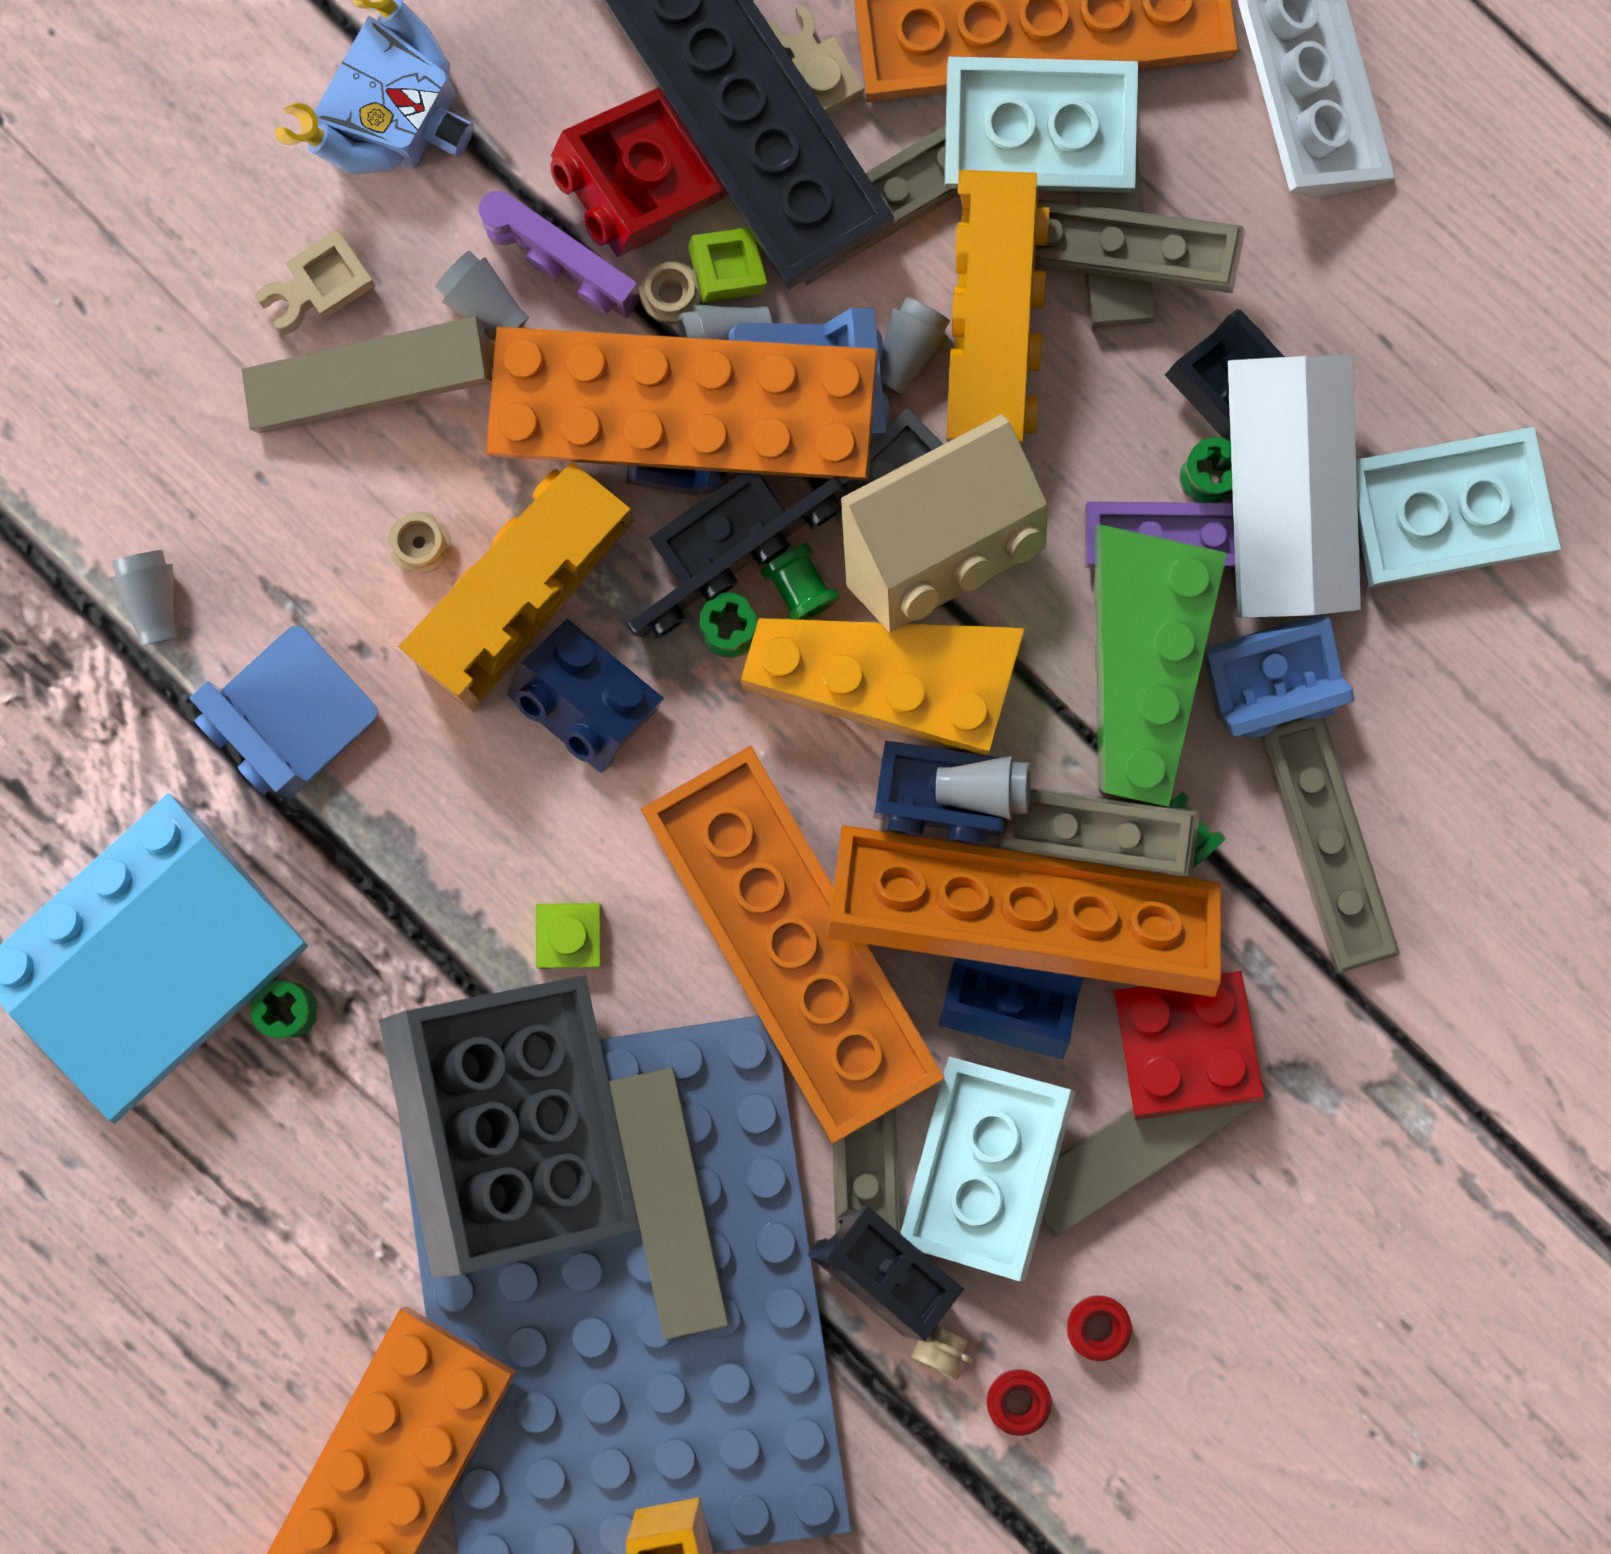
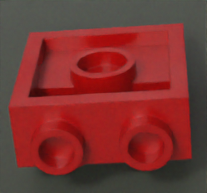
[550,87,726,258]

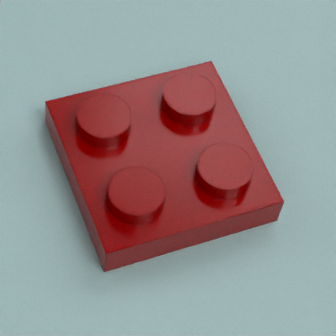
[1114,970,1264,1121]

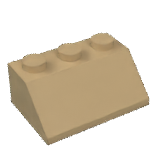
[841,414,1047,633]

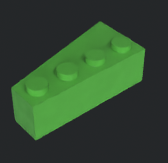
[1093,524,1227,807]

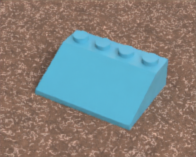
[0,793,309,1124]

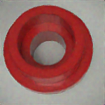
[1066,1295,1132,1361]
[986,1369,1052,1436]

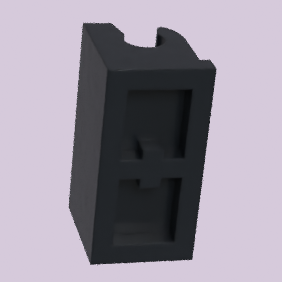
[807,1205,964,1341]

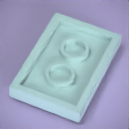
[944,57,1138,193]
[1356,427,1561,588]
[900,1056,1076,1282]

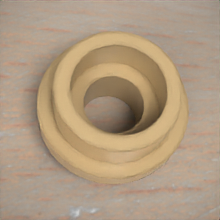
[639,260,702,324]

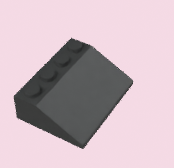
[379,975,640,1278]

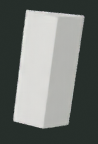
[1238,0,1395,199]
[1228,355,1361,618]

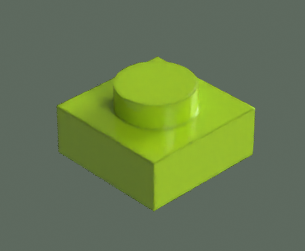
[687,228,767,303]
[536,903,602,969]

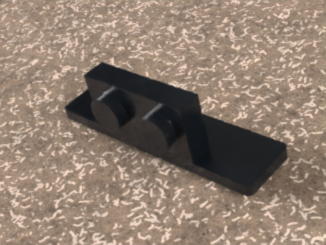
[626,473,849,639]

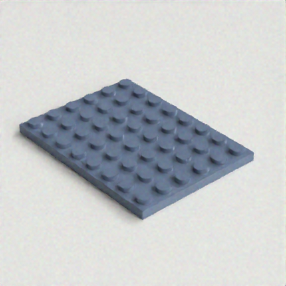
[399,1015,851,1554]

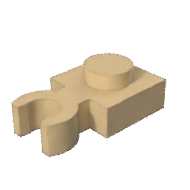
[768,5,865,116]
[255,229,376,335]

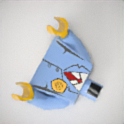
[275,0,474,174]

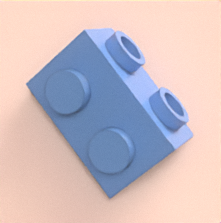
[1204,614,1355,738]

